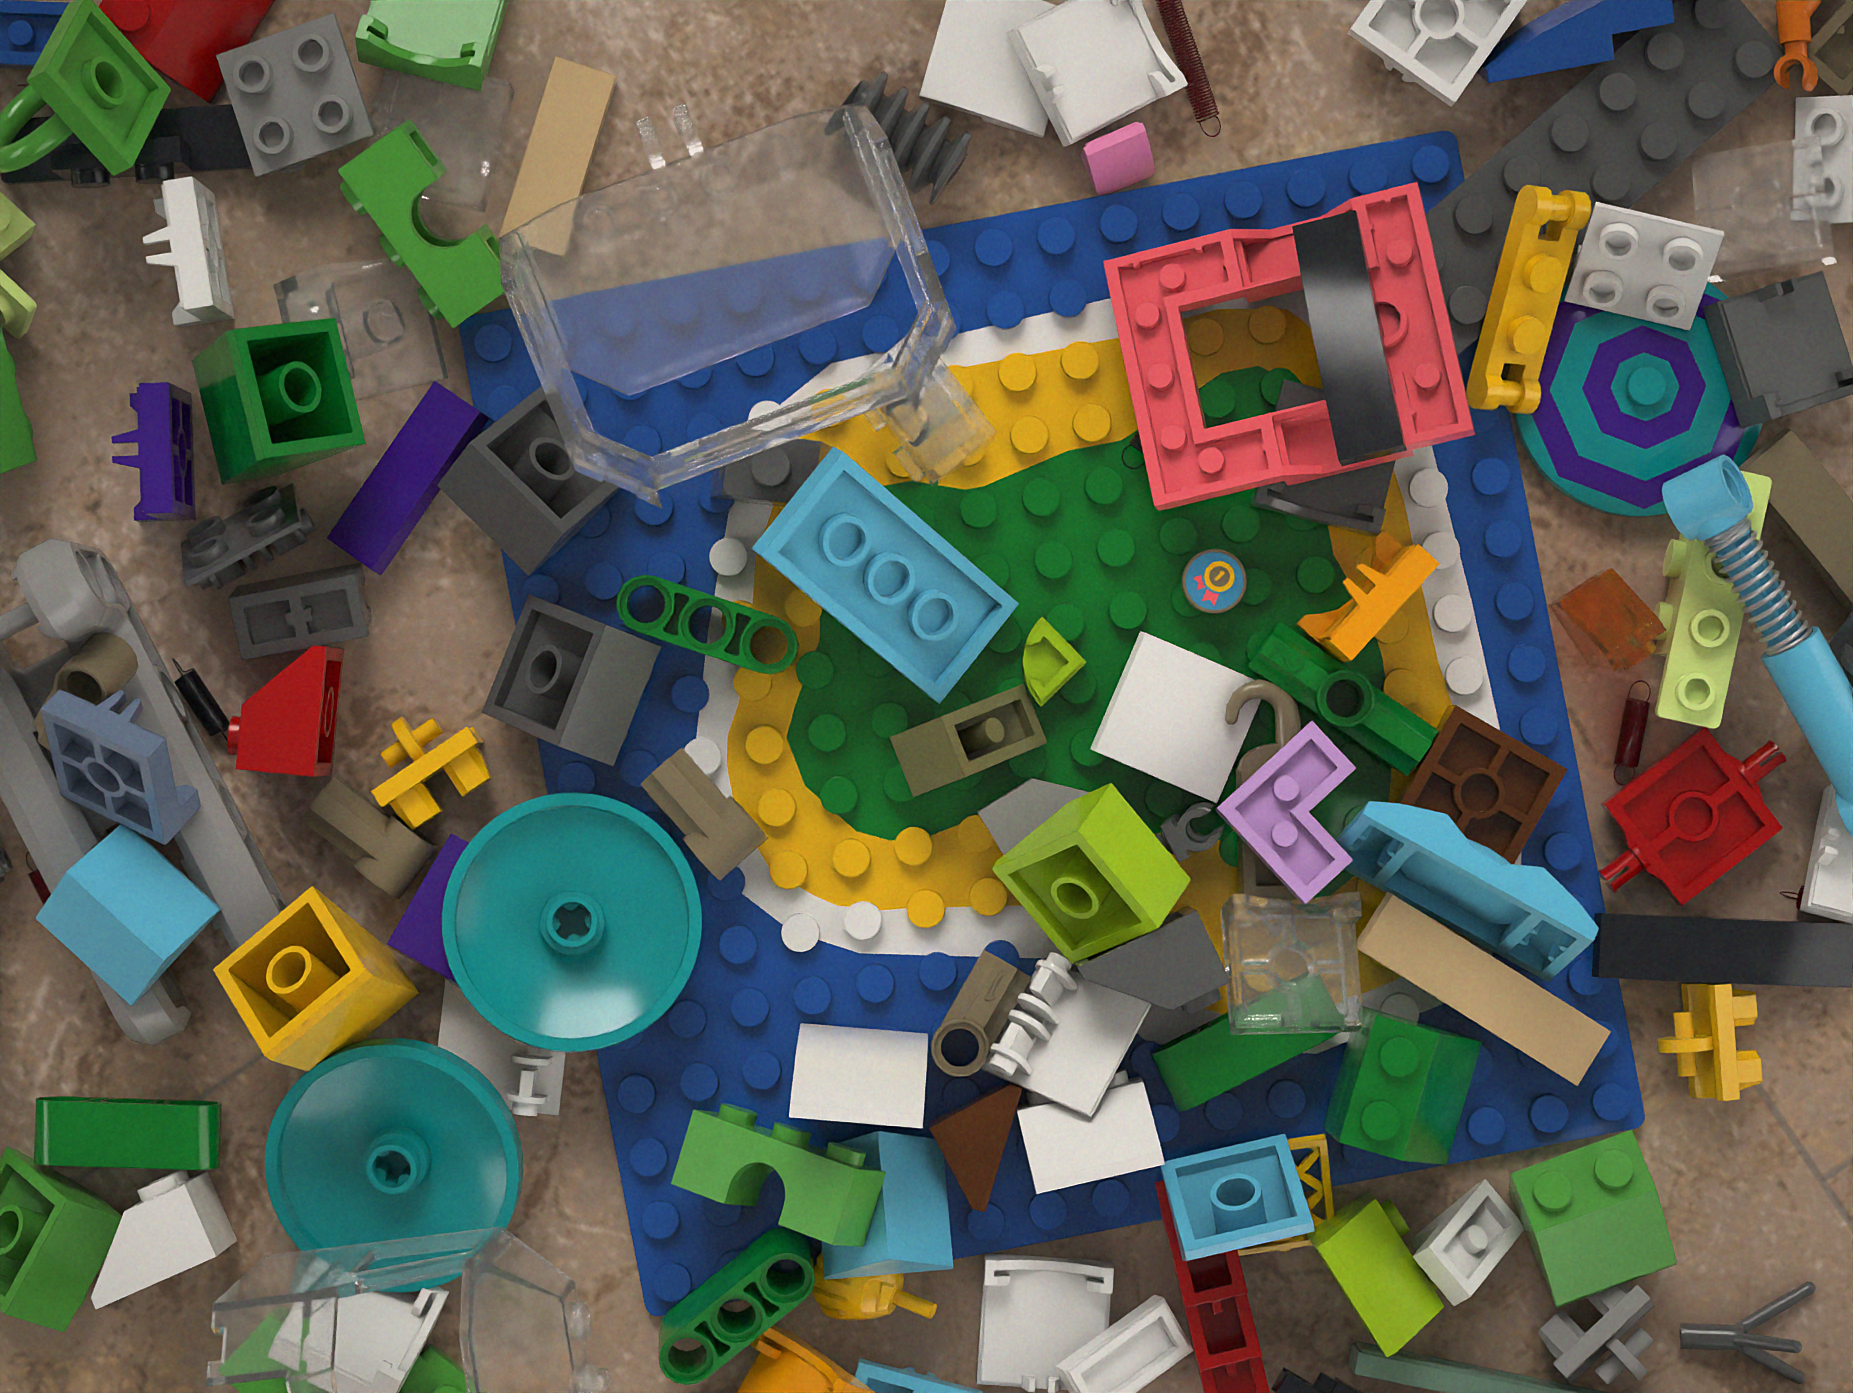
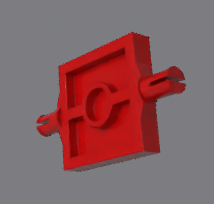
[1598,727,1787,906]

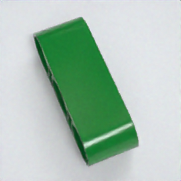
[616,575,799,675]
[1150,970,1345,1112]
[34,1096,222,1170]
[658,1227,815,1385]

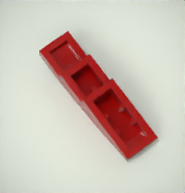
[1154,1180,1270,1393]

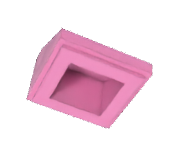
[1080,121,1155,196]

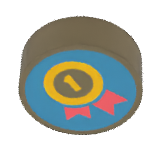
[1181,549,1247,614]

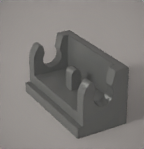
[228,562,372,660]

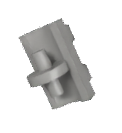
[1538,1283,1654,1385]

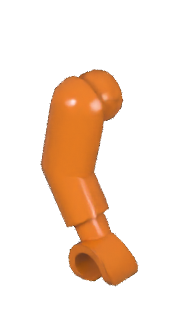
[1774,0,1823,92]

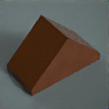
[929,1081,1022,1213]

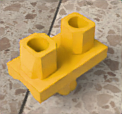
[371,716,493,830]
[1657,982,1763,1101]

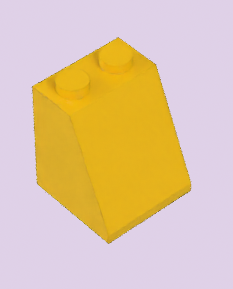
[212,886,419,1072]

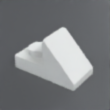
[1411,1179,1524,1306]

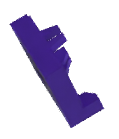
[111,382,196,522]

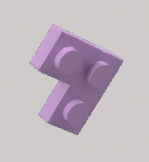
[1215,721,1356,905]

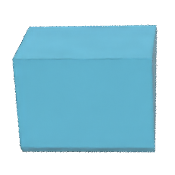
[36,824,221,1006]
[822,1131,953,1280]
[1160,1134,1315,1261]

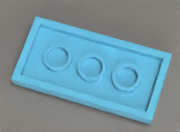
[752,446,1019,704]

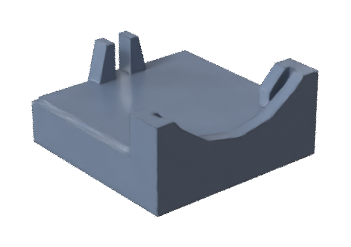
[41,690,201,845]

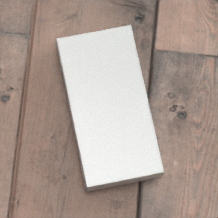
[1055,1295,1194,1393]

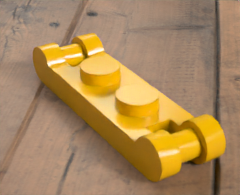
[1466,185,1591,414]

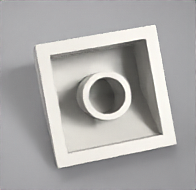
[1016,1069,1165,1194]
[91,1170,238,1310]

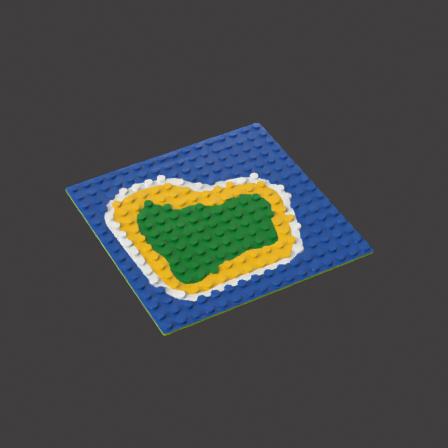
[459,131,1645,1316]

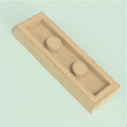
[498,56,617,260]

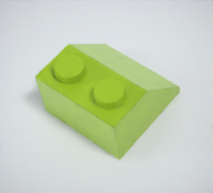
[991,783,1191,964]
[1305,1191,1445,1358]

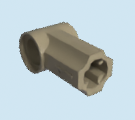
[32,632,138,751]
[641,748,768,881]
[301,777,438,899]
[930,950,1032,1077]

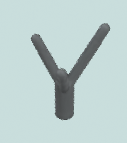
[1680,1282,1816,1384]

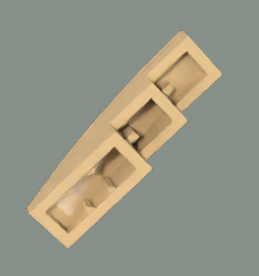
[1354,892,1611,1086]

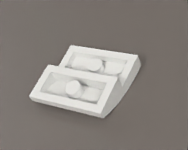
[919,0,1056,138]
[1090,631,1261,803]

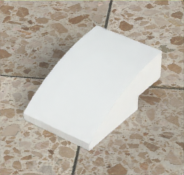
[789,1023,928,1128]

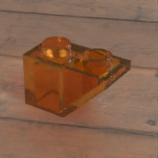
[1549,568,1666,671]

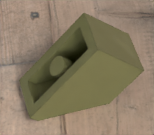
[890,684,1047,797]

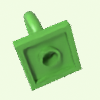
[0,0,171,176]

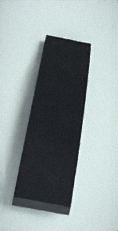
[1292,210,1407,466]
[1592,913,1853,988]

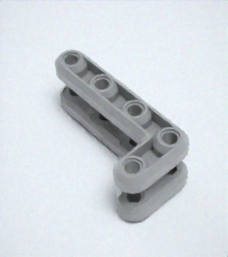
[0,538,288,1046]

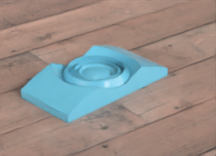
[1335,801,1599,982]

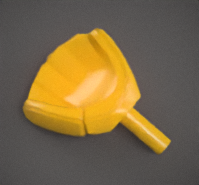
[812,1251,937,1321]

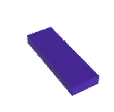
[327,381,489,575]

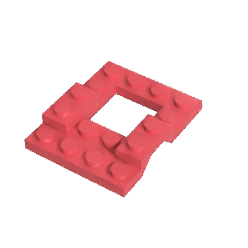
[1103,182,1475,511]

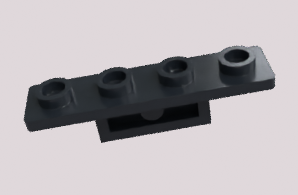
[0,104,253,188]

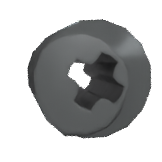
[828,71,972,206]

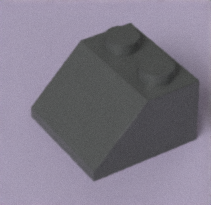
[437,385,634,576]
[481,594,661,766]
[1074,905,1231,1014]

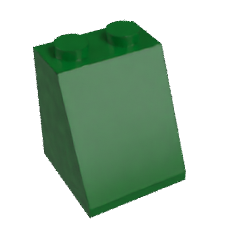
[192,318,366,485]
[1322,1005,1482,1165]

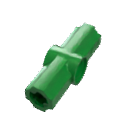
[1247,621,1439,776]

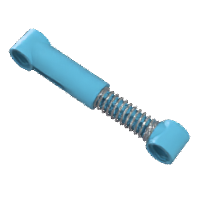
[1662,454,1853,837]

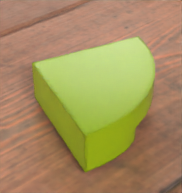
[1022,617,1087,707]

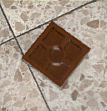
[1393,705,1568,864]

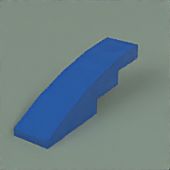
[1477,0,1675,83]

